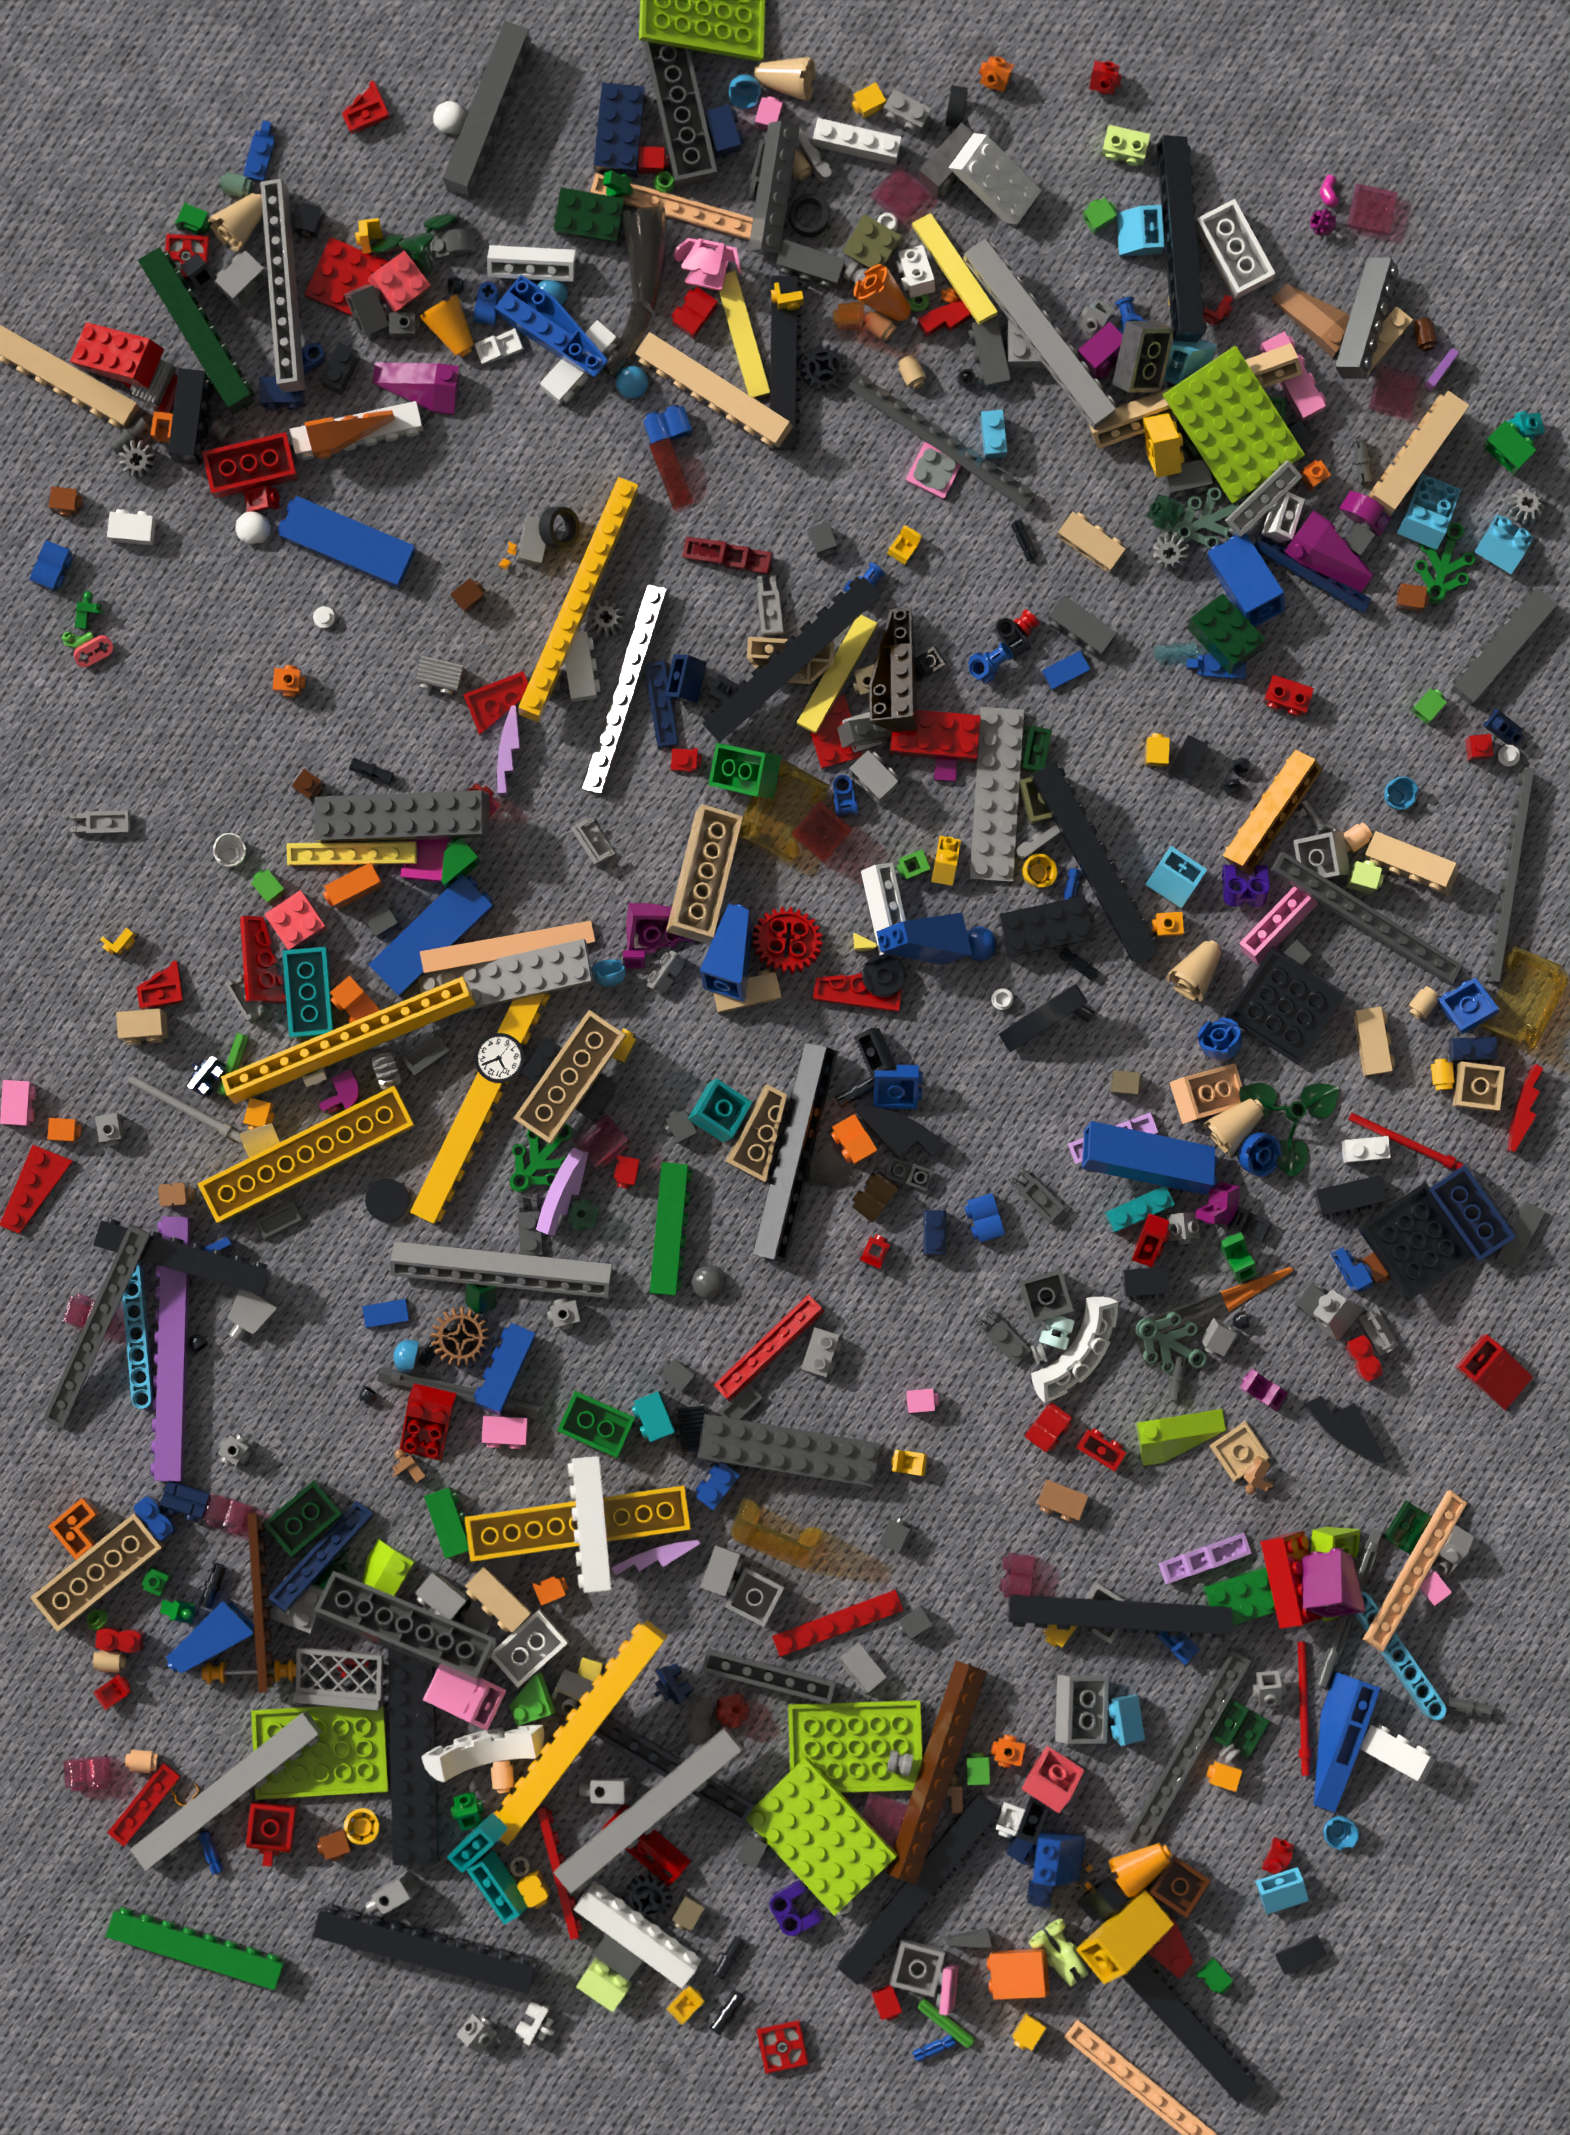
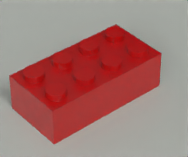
[70,322,164,388]
[202,432,299,499]
[890,710,981,762]
[1260,1531,1323,1629]

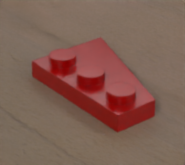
[463,671,529,735]

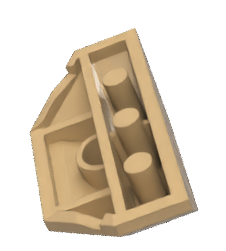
[747,637,835,684]

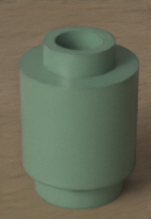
[220,172,253,198]

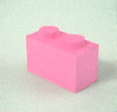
[0,1080,36,1126]
[482,1416,528,1449]

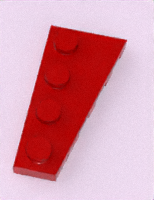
[240,915,286,1004]
[813,969,905,1013]
[0,1144,74,1234]

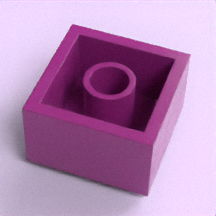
[1078,322,1123,380]

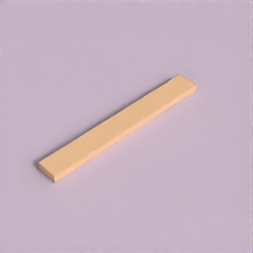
[591,173,753,240]
[420,921,595,974]
[1363,1491,1467,1652]
[1064,2020,1217,2135]

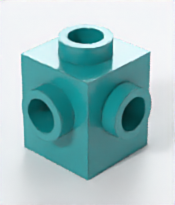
[1507,411,1545,441]

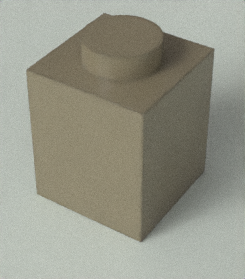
[1110,1070,1143,1096]
[672,1894,705,1931]

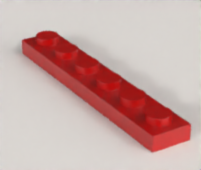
[714,1294,824,1402]
[772,1590,903,1657]
[537,1805,583,1940]

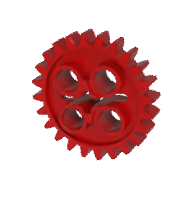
[752,907,823,975]

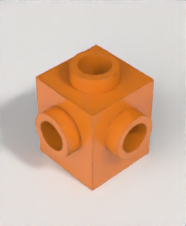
[979,56,1014,92]
[273,665,306,698]
[991,1734,1026,1768]

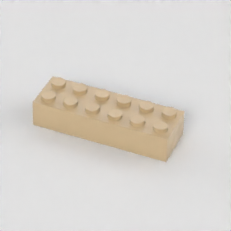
[1368,391,1469,517]
[666,804,743,944]
[514,1010,626,1145]
[30,1513,166,1632]

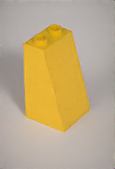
[1076,1890,1174,1984]

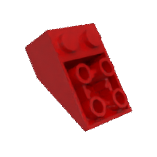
[1455,1334,1533,1411]
[399,1383,457,1461]

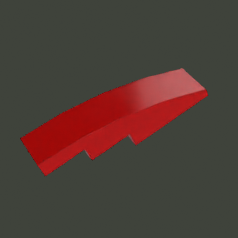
[1507,1064,1544,1153]

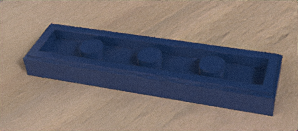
[645,660,679,749]

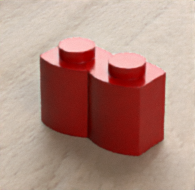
[671,287,718,339]
[1346,1335,1382,1382]
[1024,1401,1073,1453]
[95,1627,145,1653]

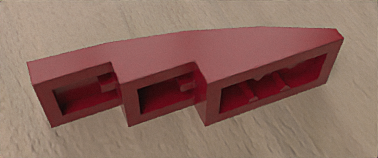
[682,536,774,575]

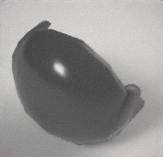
[691,1265,726,1299]

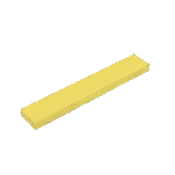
[912,213,998,325]
[719,271,770,399]
[797,615,878,734]
[287,841,418,865]

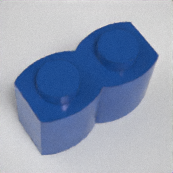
[643,405,692,447]
[29,540,74,592]
[964,1193,1005,1243]
[134,1496,177,1540]

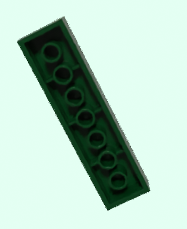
[138,247,255,415]

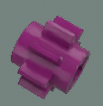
[1310,208,1337,237]

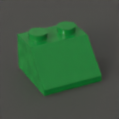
[1482,421,1536,476]
[441,837,481,889]

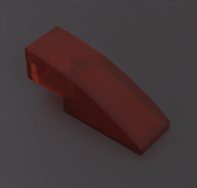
[649,438,693,510]

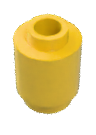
[1431,1058,1455,1091]

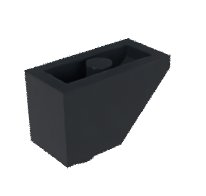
[1015,1796,1050,1845]

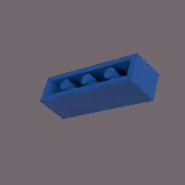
[473,1323,536,1416]

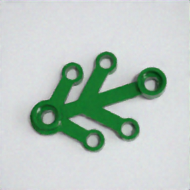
[1414,522,1475,604]
[509,1124,573,1192]

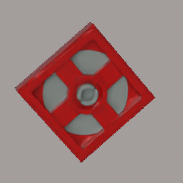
[165,234,210,280]
[756,2019,809,2074]

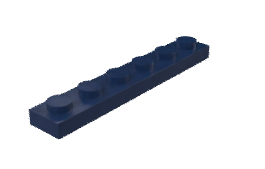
[1253,533,1372,613]
[268,1501,374,1614]

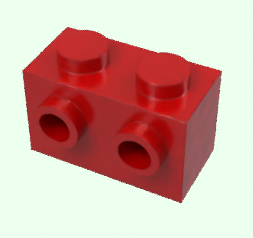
[1263,675,1314,717]
[1131,1213,1171,1267]
[1076,1428,1126,1472]

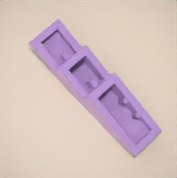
[497,705,521,796]
[1068,1112,1159,1164]
[536,1148,588,1236]
[1158,1533,1252,1584]
[611,1539,700,1575]

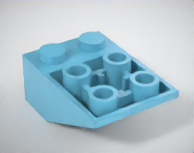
[1397,473,1461,550]

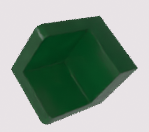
[465,1283,497,1314]

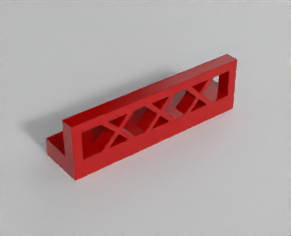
[602,1804,691,1887]

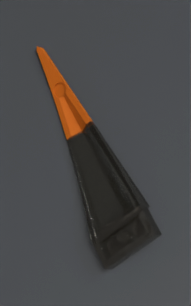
[1130,1267,1294,1367]

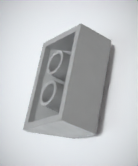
[1055,1674,1109,1744]

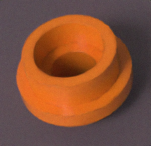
[940,287,961,304]

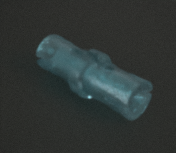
[1153,642,1198,660]

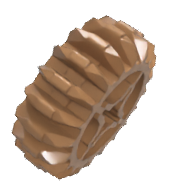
[430,1307,490,1366]

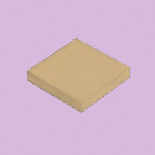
[1209,1421,1270,1482]

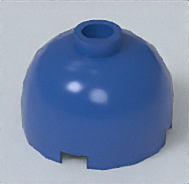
[1198,1018,1242,1062]
[1237,1132,1281,1177]

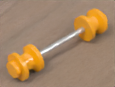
[202,1659,296,1684]

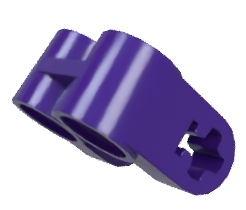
[1222,865,1270,907]
[769,1879,824,1936]

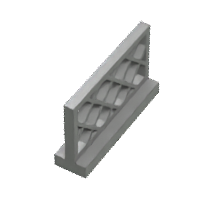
[293,1647,385,1710]

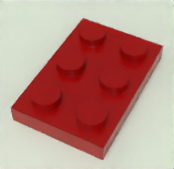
[803,694,862,769]

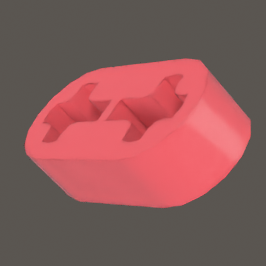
[74,635,113,667]

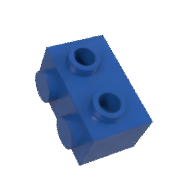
[695,1462,740,1510]

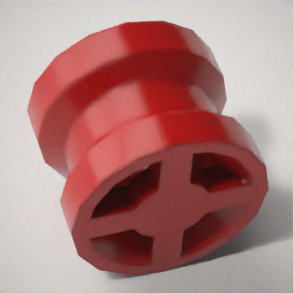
[1013,609,1040,636]

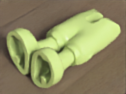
[1029,1919,1089,1987]

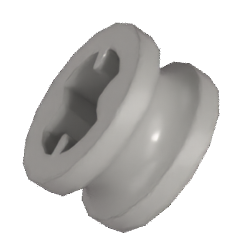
[1030,1343,1047,1365]
[1219,1743,1241,1765]
[510,1856,530,1877]

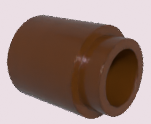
[1413,318,1438,352]

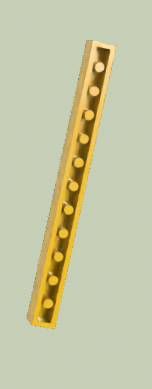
[518,477,638,723]
[221,977,476,1104]
[410,993,551,1224]
[494,1620,668,1846]

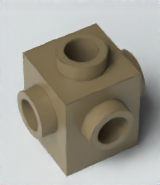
[853,664,875,700]

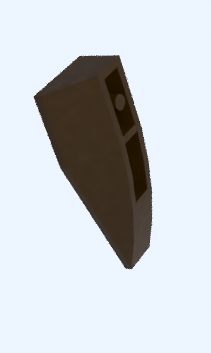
[869,607,918,732]

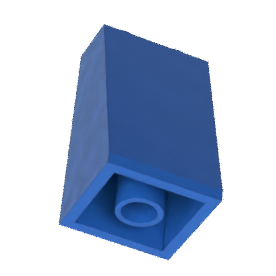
[1207,532,1285,627]
[700,903,753,1002]
[876,913,972,965]
[166,1599,255,1674]
[1032,1830,1086,1886]

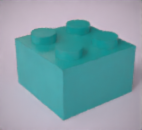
[688,1078,752,1143]
[632,1391,676,1442]

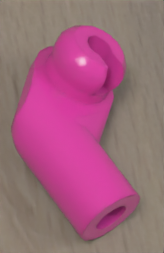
[1320,175,1339,207]

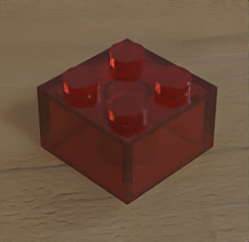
[791,801,852,864]

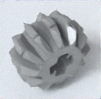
[119,440,155,477]
[1507,488,1545,526]
[1153,532,1190,569]
[588,600,625,638]
[371,1052,401,1090]

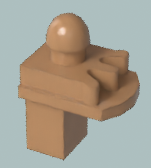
[392,1449,426,1483]
[1244,1456,1274,1495]
[946,1773,963,1813]

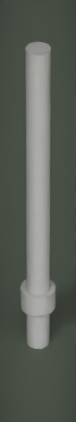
[128,1075,243,1144]

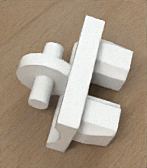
[515,2002,555,2045]

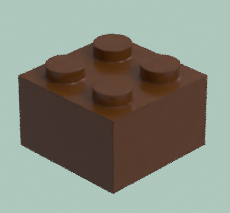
[1148,1855,1211,1918]

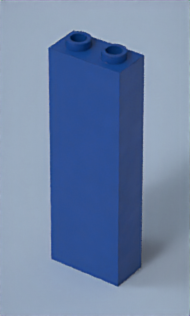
[278,496,416,589]
[368,874,494,998]
[1082,1121,1218,1195]

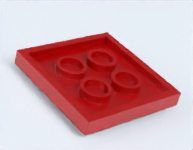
[304,237,388,317]

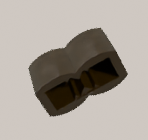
[852,1171,900,1223]

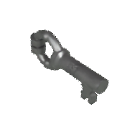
[1294,799,1339,835]

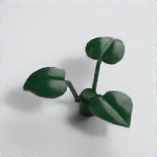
[371,214,460,274]
[1239,1083,1340,1177]

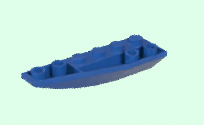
[495,275,608,378]
[1313,1671,1380,1812]

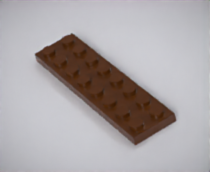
[247,1513,274,1693]

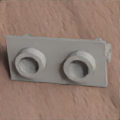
[646,950,685,995]
[1358,1307,1399,1356]

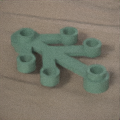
[1172,487,1247,549]
[1136,1312,1207,1373]

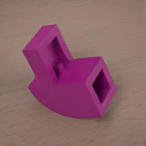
[1339,491,1391,536]
[319,1069,361,1114]
[1196,1181,1240,1225]
[1240,1369,1288,1412]

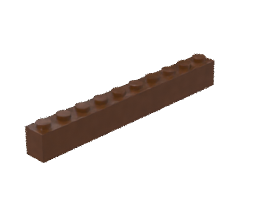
[886,1661,987,1884]

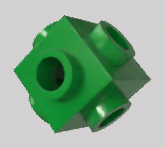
[451,1792,484,1831]

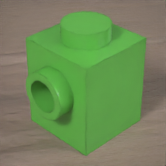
[1082,198,1117,234]

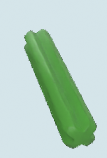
[217,1033,248,1097]
[918,1999,974,2048]

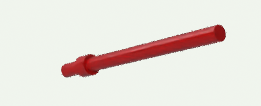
[1348,1112,1463,1170]
[1298,1642,1312,1776]

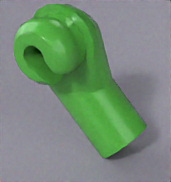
[62,631,95,649]

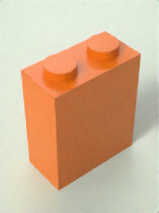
[323,862,384,910]
[987,1948,1050,1999]

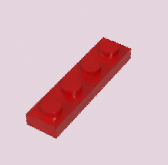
[107,1762,181,1847]

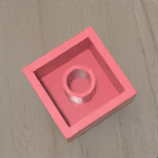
[368,250,431,312]
[264,890,327,950]
[1022,1746,1084,1813]

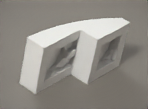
[474,329,525,364]

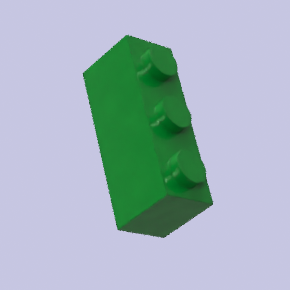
[424,1487,469,1559]

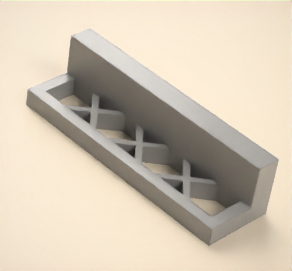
[1224,460,1303,537]

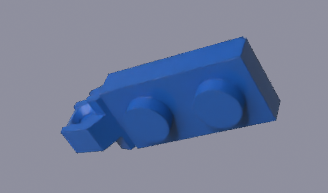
[243,120,275,182]
[1186,654,1247,680]

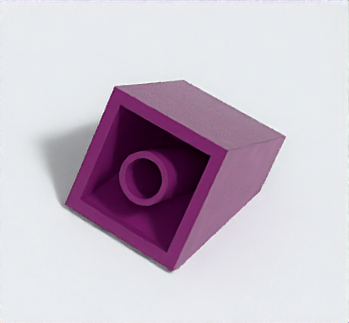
[1302,1548,1365,1618]

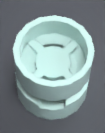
[1039,1316,1075,1350]

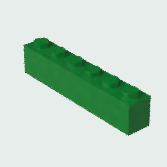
[649,1162,692,1296]

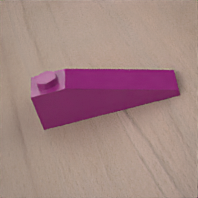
[372,362,460,415]
[1284,510,1373,592]
[626,903,717,954]

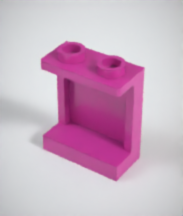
[400,839,450,883]

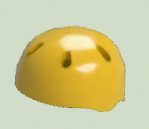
[1022,854,1057,888]
[344,1808,379,1845]

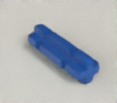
[1062,868,1082,900]
[198,1831,224,1875]
[913,2035,955,2062]

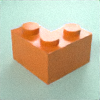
[330,975,380,1023]
[830,1114,877,1165]
[48,1497,100,1560]

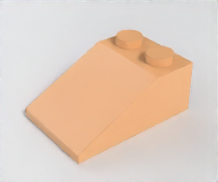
[1170,1063,1242,1124]

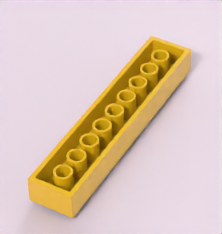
[198,1086,416,1224]
[464,1486,690,1561]

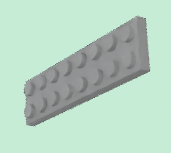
[969,707,1024,882]
[418,939,593,1013]

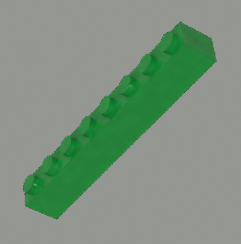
[105,1907,285,1990]

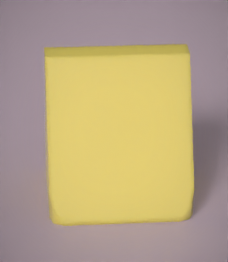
[853,933,876,952]
[577,1657,604,1681]

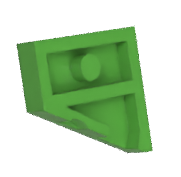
[509,1672,556,1726]

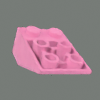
[423,1669,507,1731]

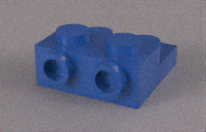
[1438,977,1500,1034]
[874,1065,923,1109]
[1330,1247,1373,1292]

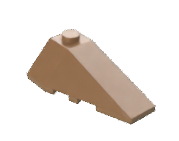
[1271,284,1350,358]

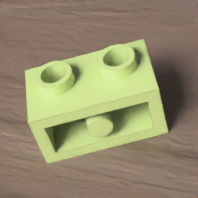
[1102,125,1150,166]
[1345,861,1384,894]
[576,1958,632,2012]

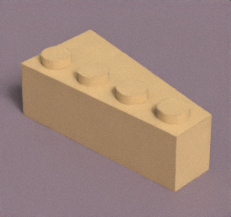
[1365,831,1459,896]
[725,1084,787,1182]

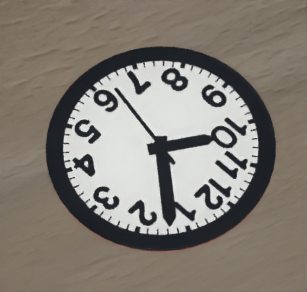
[474,1033,524,1083]

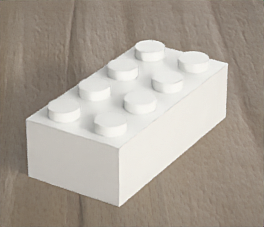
[949,133,1042,224]
[1195,199,1275,300]

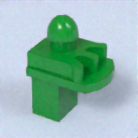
[603,171,634,197]
[75,591,105,629]
[160,1600,196,1624]

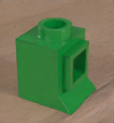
[175,202,212,235]
[142,1566,172,1596]
[1195,1958,1233,1995]

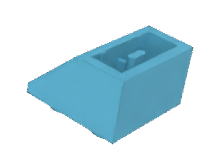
[1117,205,1164,256]
[1164,339,1217,385]
[1474,514,1534,574]
[1145,846,1207,908]
[1108,1694,1145,1746]

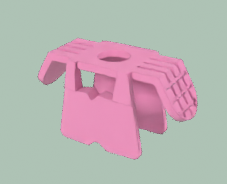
[673,238,742,291]

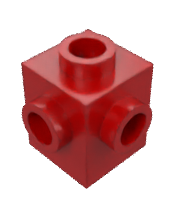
[1089,61,1122,95]

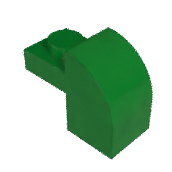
[1220,1232,1258,1284]

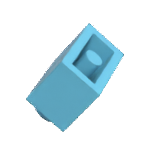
[980,410,1007,460]
[1256,1867,1309,1914]

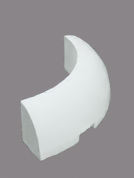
[1031,1297,1118,1402]
[422,1725,544,1782]

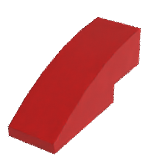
[917,301,973,338]

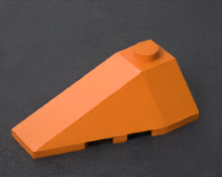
[305,410,395,459]

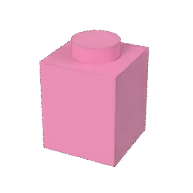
[755,97,782,131]
[906,1389,939,1413]
[1419,1570,1452,1606]

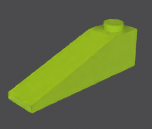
[1136,1409,1226,1466]
[1311,1527,1361,1621]
[362,1539,416,1596]

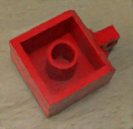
[246,1801,298,1867]

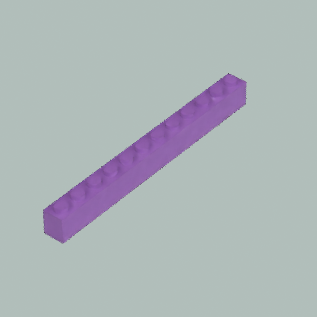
[151,1216,191,1481]

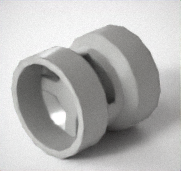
[843,260,868,285]
[887,1750,913,1776]

